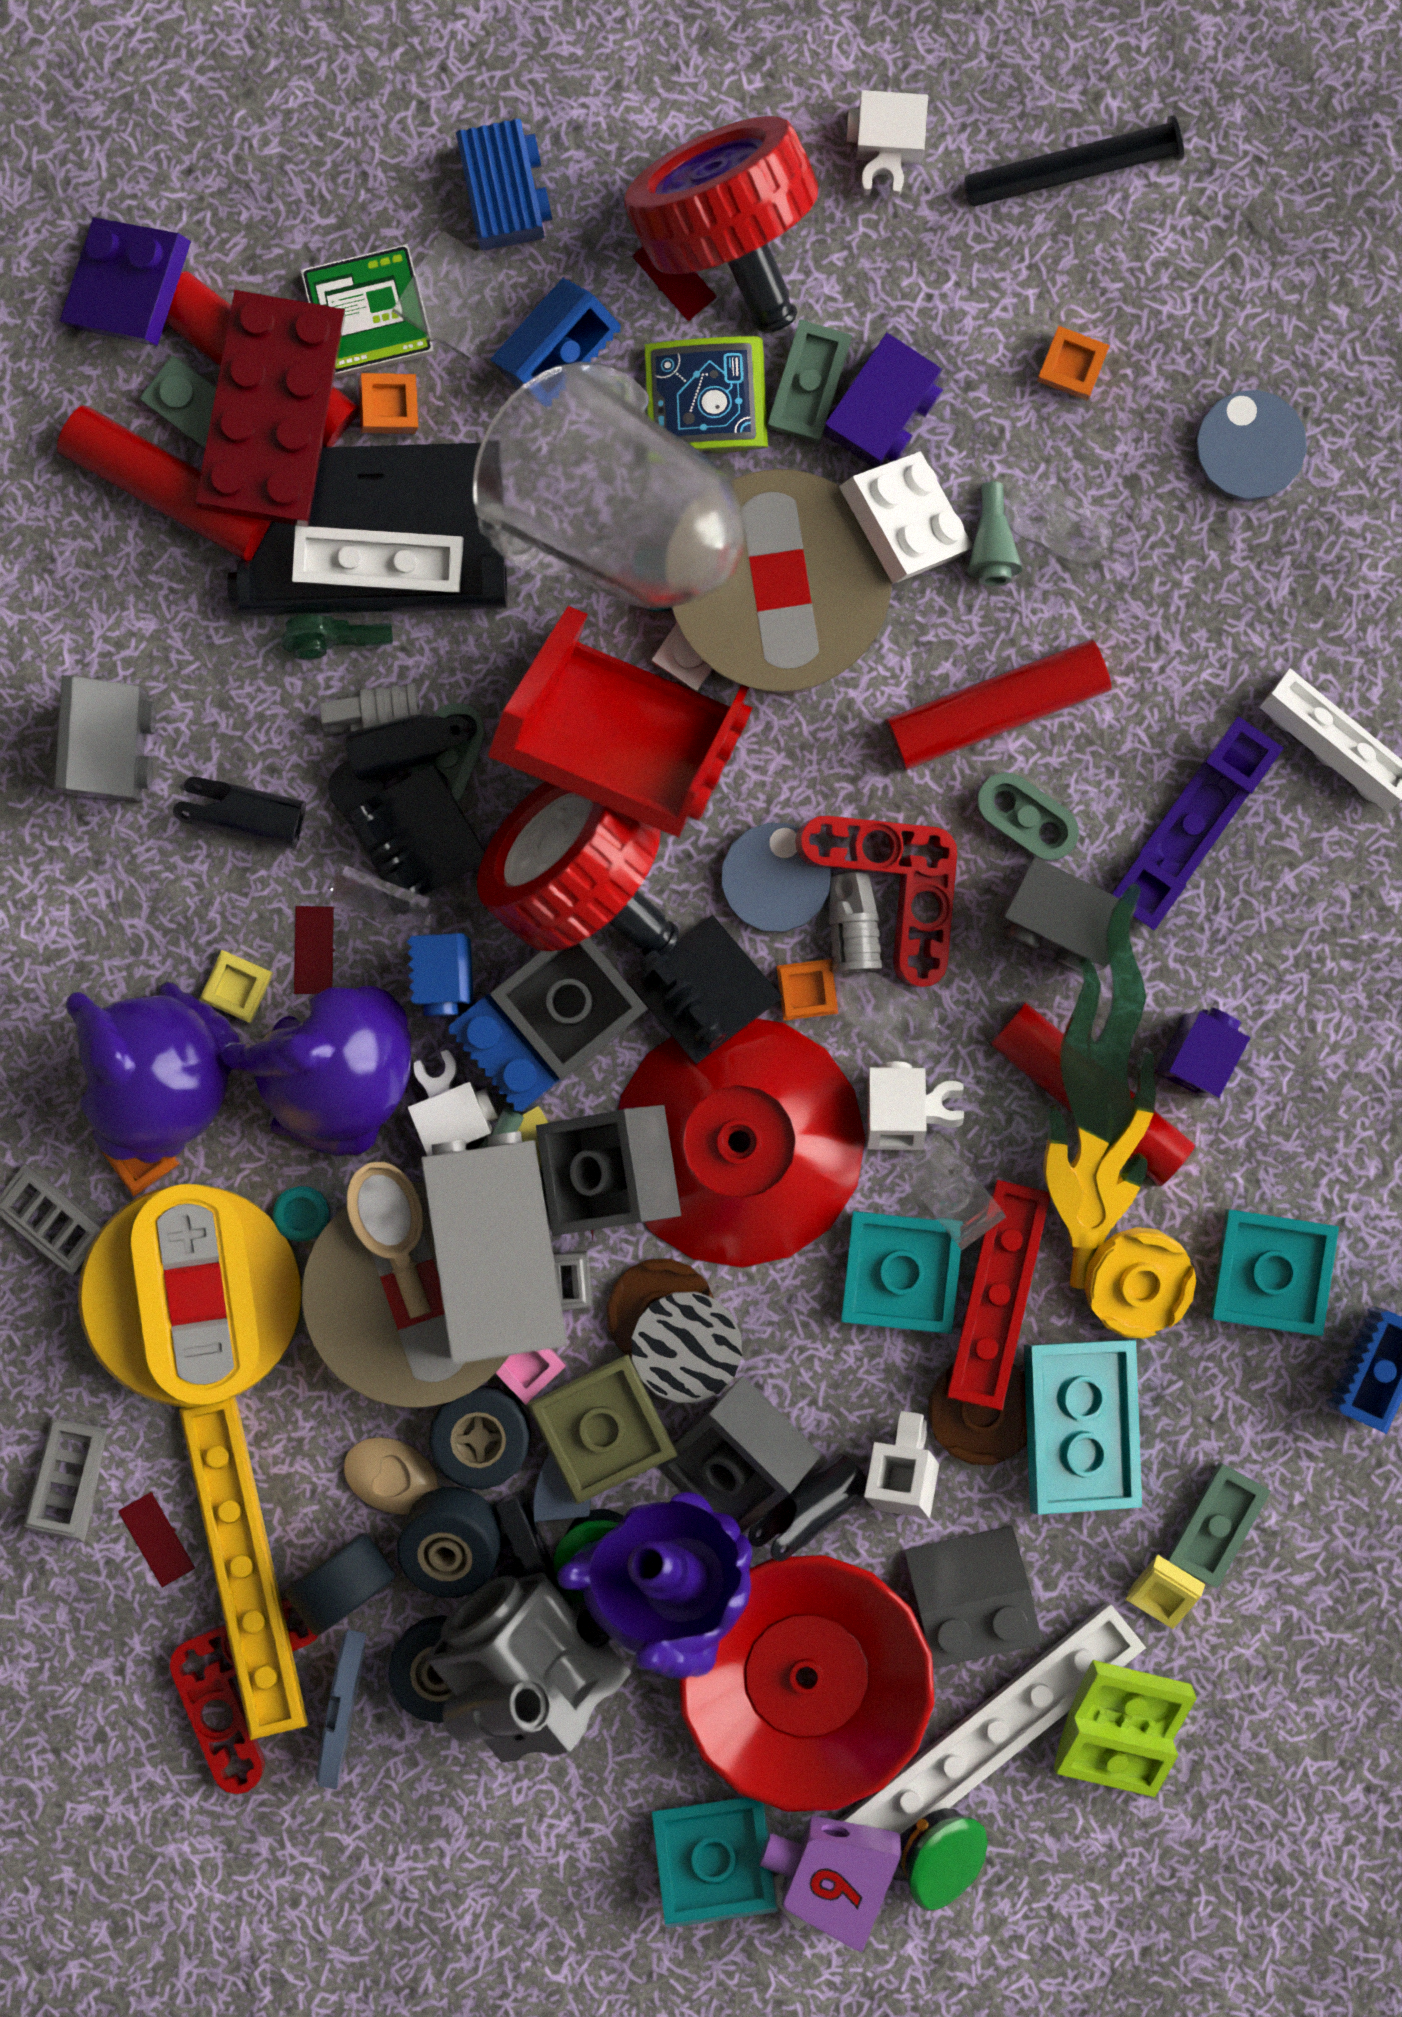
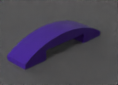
[1111,716,1284,931]

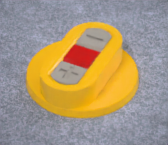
[78,1184,302,1407]

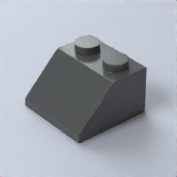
[55,675,156,802]
[658,1376,822,1534]
[904,1525,1043,1669]

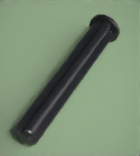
[964,115,1184,207]

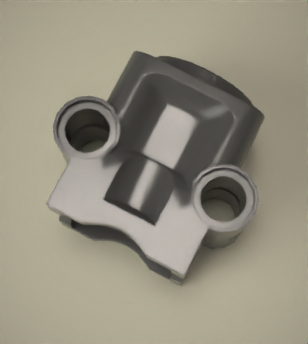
[426,1573,631,1763]

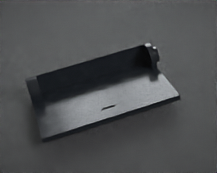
[227,442,508,616]

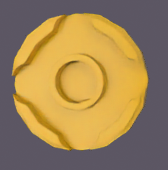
[1084,1227,1197,1339]

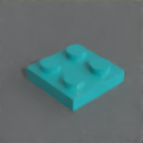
[1209,1209,1339,1337]
[840,1210,964,1334]
[652,1797,779,1928]

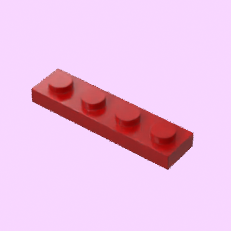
[946,1179,1050,1411]

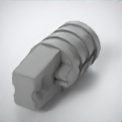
[320,683,421,734]
[828,872,883,974]

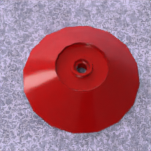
[618,1018,866,1268]
[679,1555,935,1812]

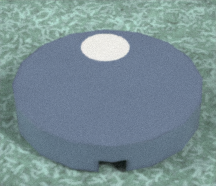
[1195,390,1307,502]
[721,823,831,933]

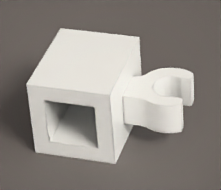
[846,90,928,197]
[407,1050,499,1156]
[867,1061,964,1150]
[864,1411,939,1519]

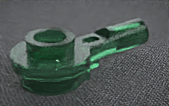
[281,614,393,660]

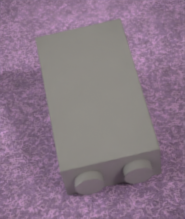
[422,1131,568,1364]

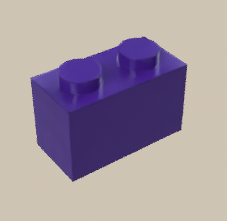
[823,332,943,468]
[1154,1007,1251,1098]

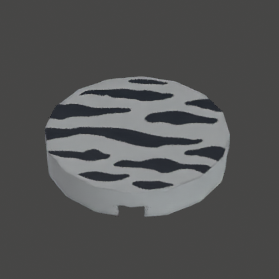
[632,1291,742,1403]

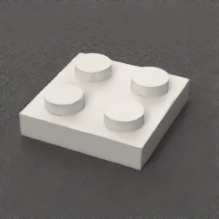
[839,452,973,584]

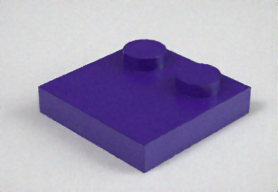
[60,217,191,346]

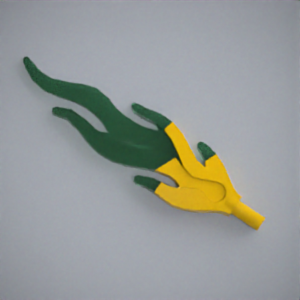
[1043,883,1156,1289]

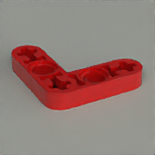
[795,816,957,987]
[170,1598,318,1794]

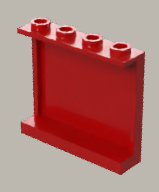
[487,606,753,838]

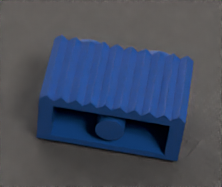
[456,118,552,251]
[490,277,621,407]
[407,934,474,1017]
[449,993,562,1112]
[1326,1306,1402,1434]

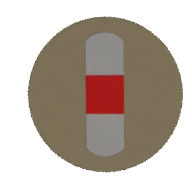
[669,469,892,695]
[302,1182,510,1407]

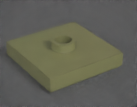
[527,1353,678,1505]

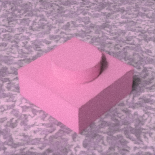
[496,1349,567,1405]

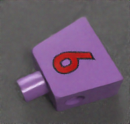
[759,1816,901,1952]

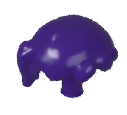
[66,982,240,1163]
[222,985,411,1156]
[557,1492,752,1680]

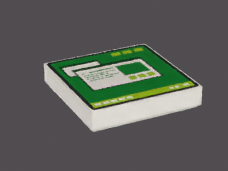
[301,244,435,379]

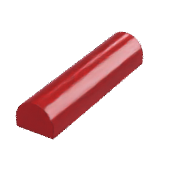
[165,271,360,447]
[57,405,272,561]
[885,639,1112,771]
[989,1002,1196,1187]

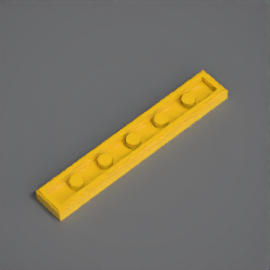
[179,1397,308,1740]

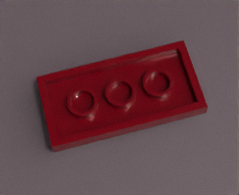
[196,290,345,528]

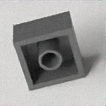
[995,856,1137,977]
[490,937,649,1081]
[536,1105,681,1236]

